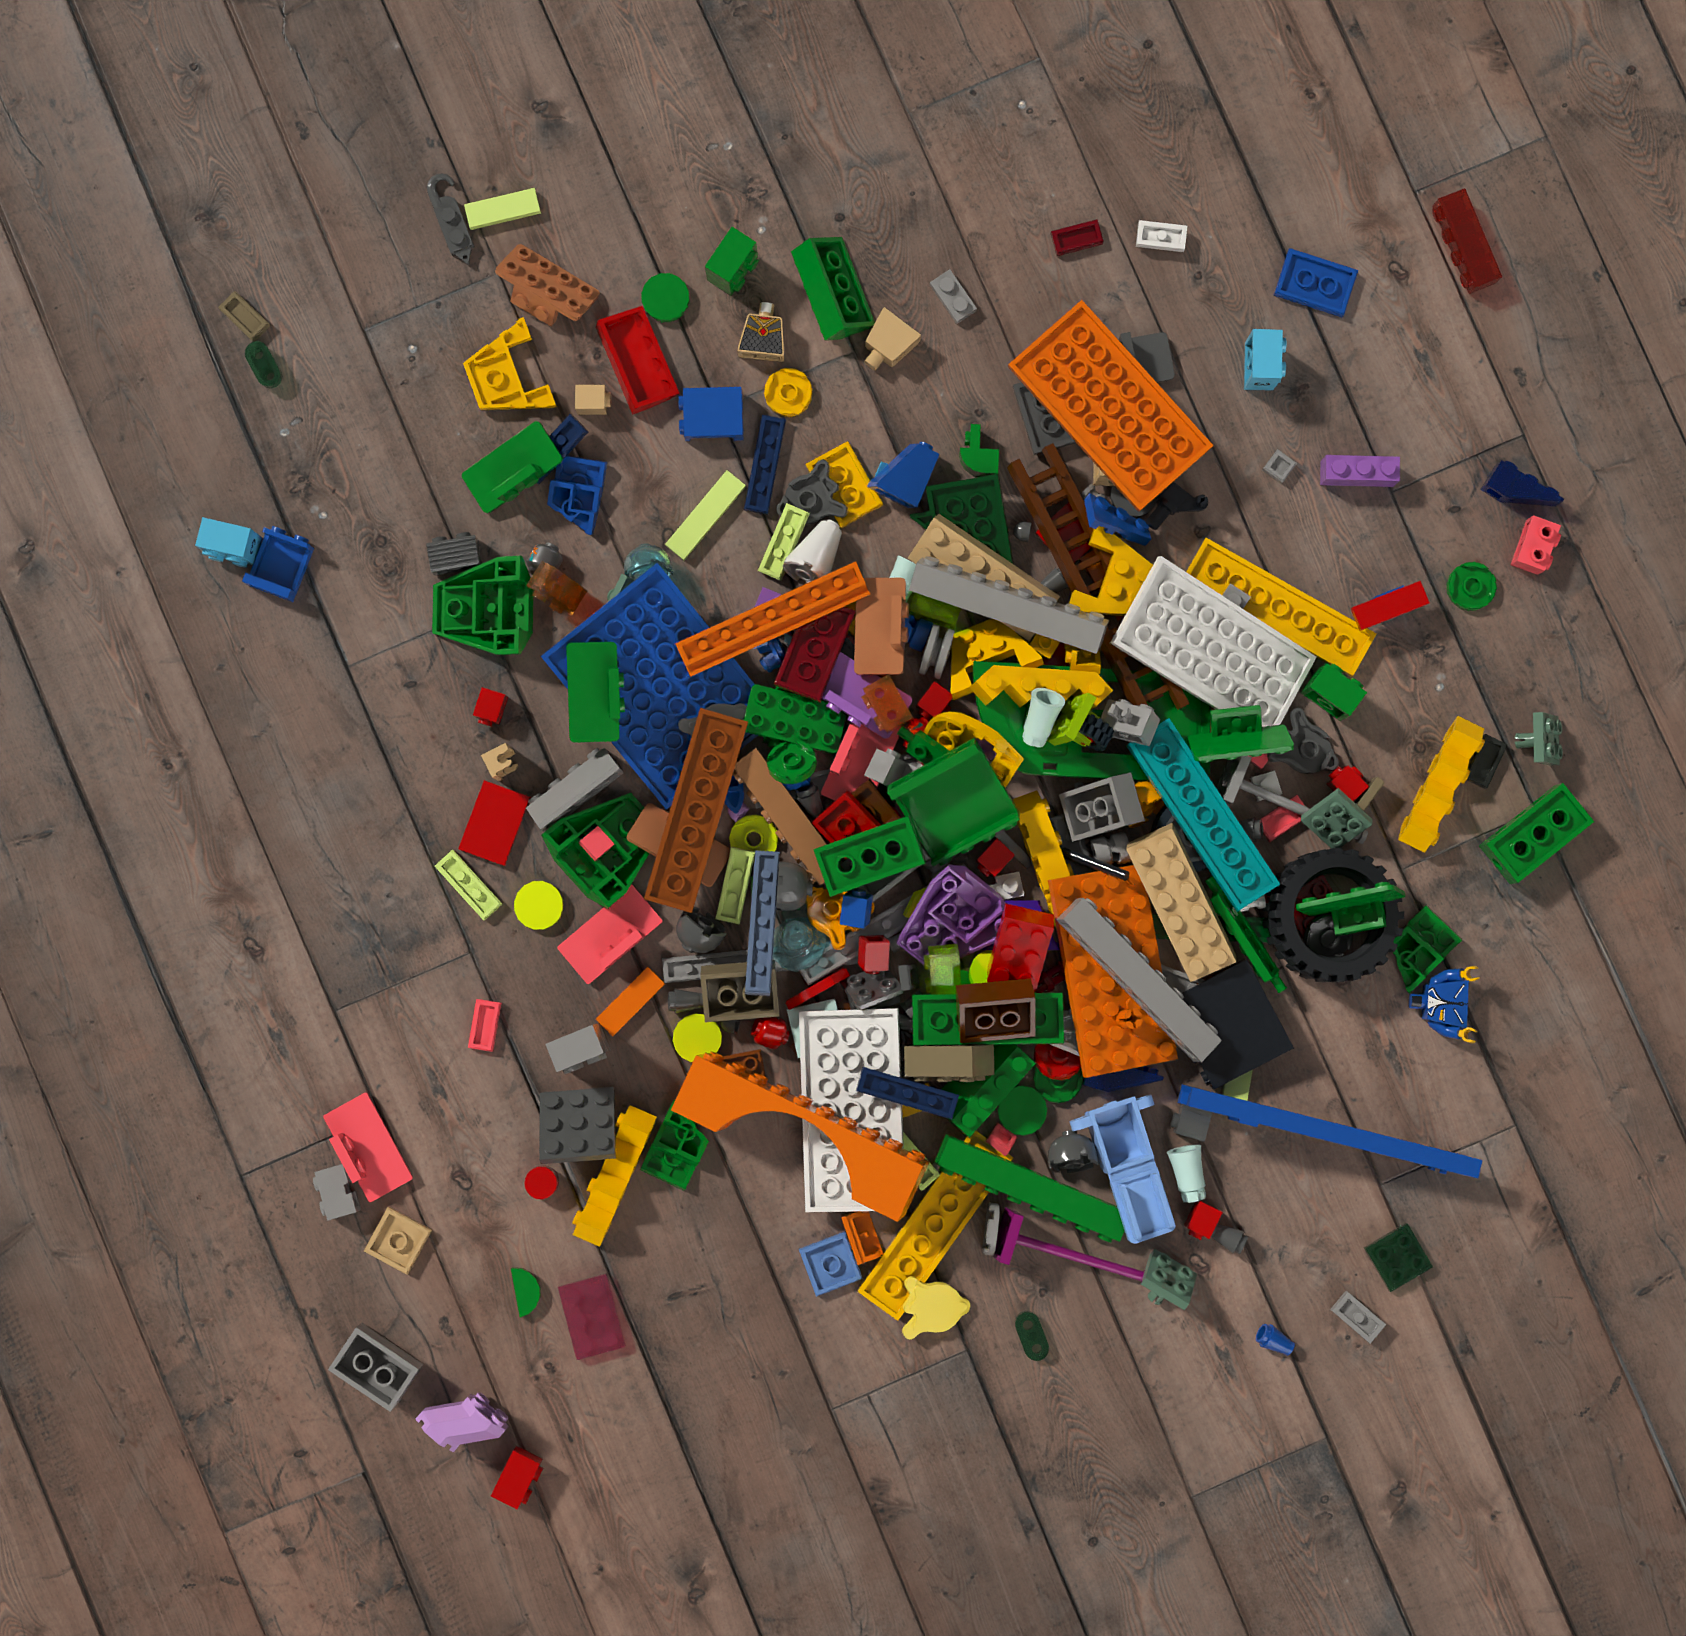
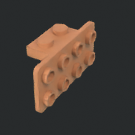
[495,244,600,326]
[854,578,909,675]
[627,803,731,887]

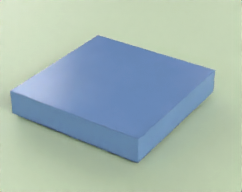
[799,1231,863,1297]

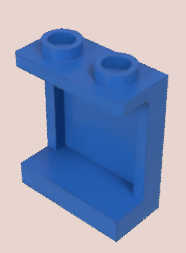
[679,387,744,441]
[242,526,314,602]

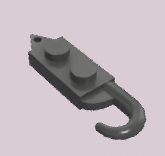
[427,173,475,265]

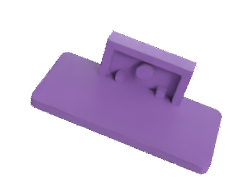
[822,652,912,739]

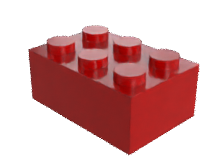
[987,903,1054,993]

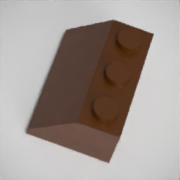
[956,978,1035,1043]

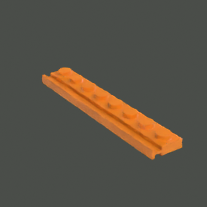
[675,561,870,677]

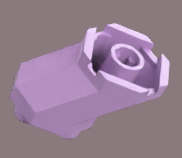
[416,1392,508,1452]

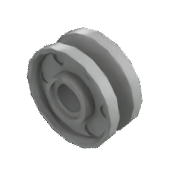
[919,624,955,680]

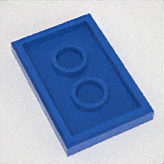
[1273,248,1358,317]

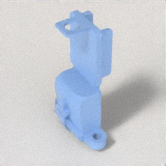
[1069,1095,1176,1244]

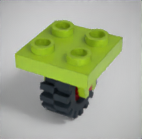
[1047,693,1114,751]

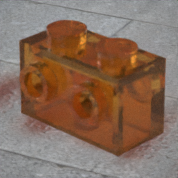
[526,561,588,615]
[861,674,913,734]

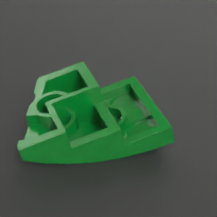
[1393,904,1462,993]
[640,1100,709,1191]

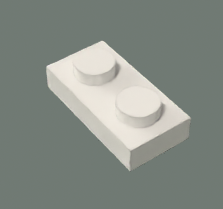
[1136,220,1187,252]

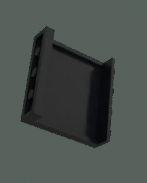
[1182,958,1294,1089]

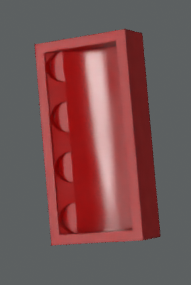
[596,306,680,415]

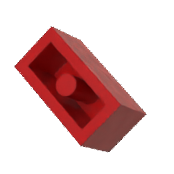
[491,1446,544,1510]

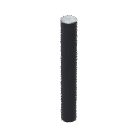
[1062,847,1129,881]

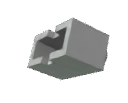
[313,1164,361,1221]

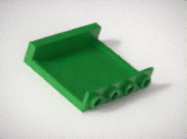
[887,737,1020,867]

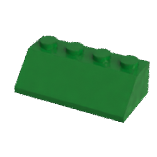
[791,237,875,341]
[940,1044,1036,1138]

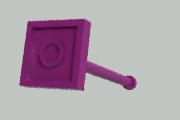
[993,1207,1145,1282]

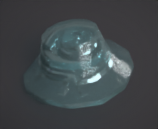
[773,917,827,972]

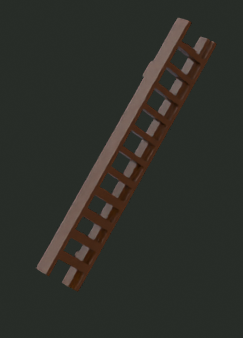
[1007,443,1189,710]

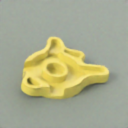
[902,1276,970,1339]

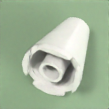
[783,520,842,584]

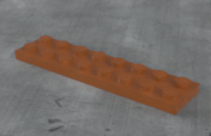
[644,708,748,913]

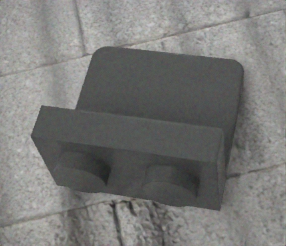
[1119,332,1175,383]

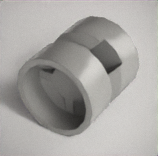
[1090,832,1132,865]

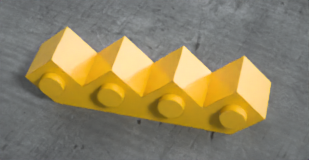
[969,665,1113,711]
[1398,716,1485,853]
[1012,790,1074,930]
[572,1105,657,1247]

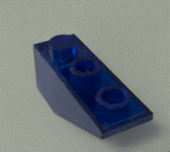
[1480,460,1564,506]
[1082,1066,1164,1092]

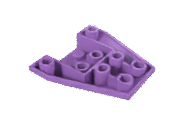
[897,865,1005,971]

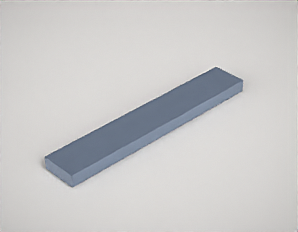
[745,850,780,996]

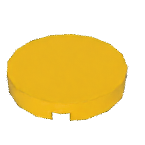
[764,368,812,417]

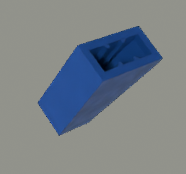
[867,441,939,508]

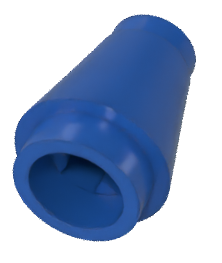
[1256,1324,1295,1356]

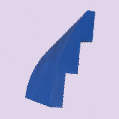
[547,455,607,535]

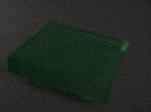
[1364,1223,1433,1292]

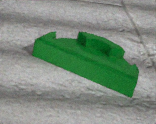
[511,1267,541,1318]

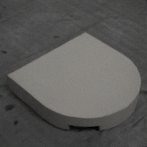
[982,1202,999,1256]

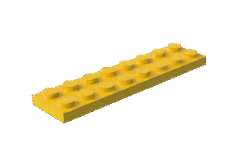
[1186,538,1377,677]
[857,1131,1013,1321]

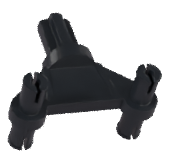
[1146,482,1208,530]

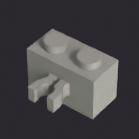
[1101,699,1160,746]

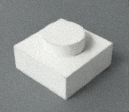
[1250,771,1282,802]

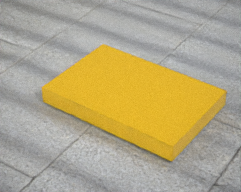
[805,441,883,529]

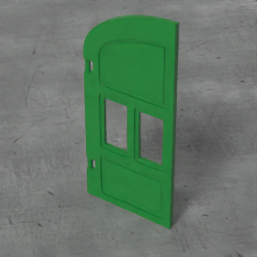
[973,661,1210,781]

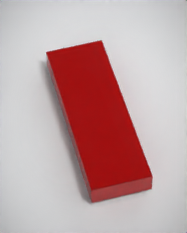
[1351,580,1430,631]

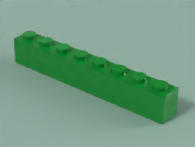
[934,1134,1125,1243]

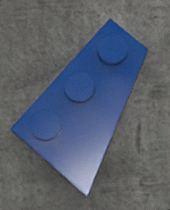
[1084,493,1151,546]

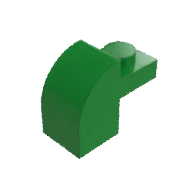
[959,424,999,477]

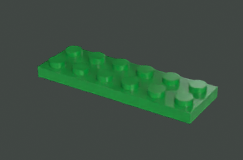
[912,993,1064,1046]

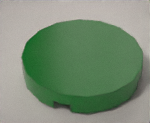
[641,273,690,322]
[1446,562,1497,611]
[767,741,817,784]
[1033,1067,1083,1103]
[997,1085,1047,1135]

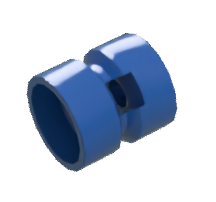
[905,613,934,653]

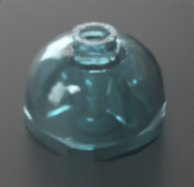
[624,544,673,580]

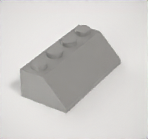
[526,748,624,832]

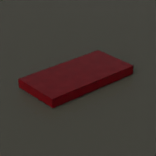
[774,607,856,702]

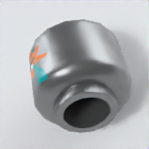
[526,542,563,580]

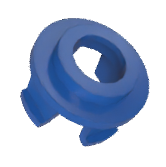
[754,637,786,673]

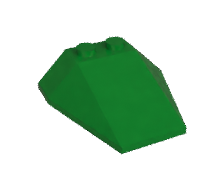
[432,556,534,655]
[541,793,649,909]

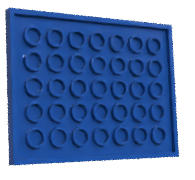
[541,563,758,810]

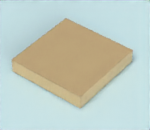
[364,1206,432,1275]

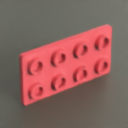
[821,722,904,801]
[557,885,663,984]
[323,1092,413,1202]

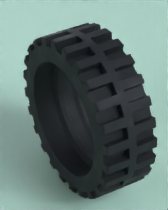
[1262,848,1404,983]

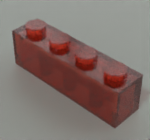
[1432,188,1502,294]

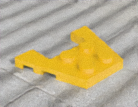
[463,317,557,410]
[1069,526,1153,616]
[951,619,1044,700]

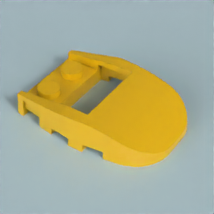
[923,712,1024,789]

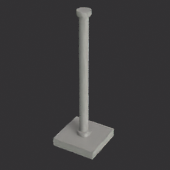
[1216,756,1368,844]

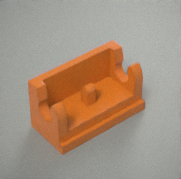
[841,1211,883,1265]

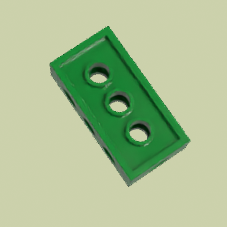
[1479,783,1595,884]
[813,815,926,897]

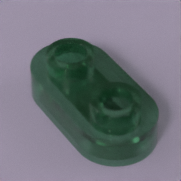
[245,341,283,389]
[1015,1311,1049,1361]

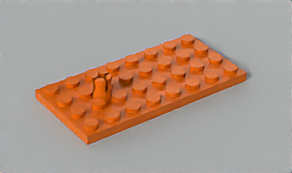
[1008,300,1214,512]
[1048,865,1178,1078]

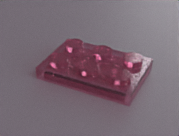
[558,1273,626,1360]

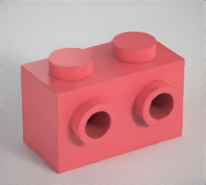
[1511,515,1561,575]

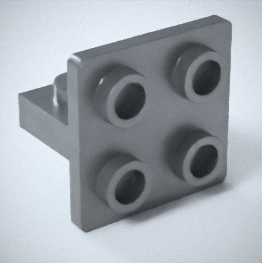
[840,969,904,1010]

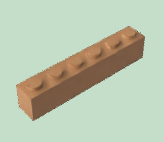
[733,748,843,885]

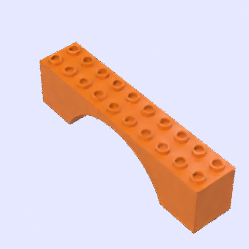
[671,1051,930,1222]

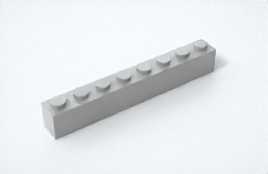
[909,556,1109,654]
[1056,898,1222,1062]

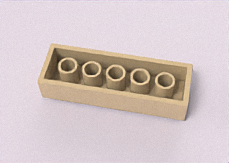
[908,514,1060,641]
[1126,823,1236,982]

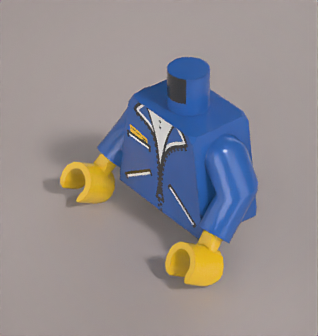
[1409,966,1480,1043]

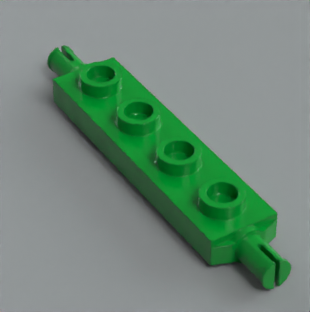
[897,726,949,765]
[1205,876,1287,993]

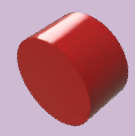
[524,1165,559,1199]

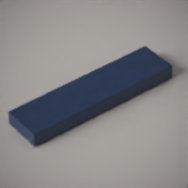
[744,415,786,515]
[855,1067,959,1119]

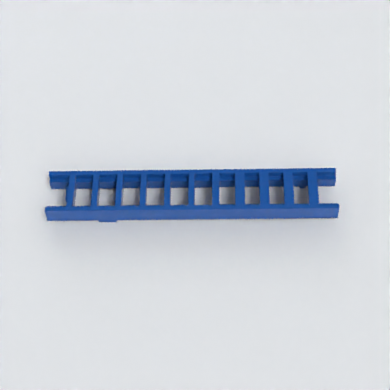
[1177,1085,1482,1178]

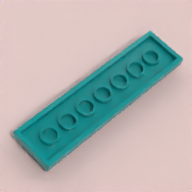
[1127,718,1280,912]

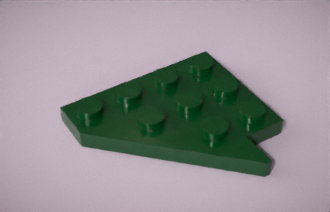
[910,474,1014,565]

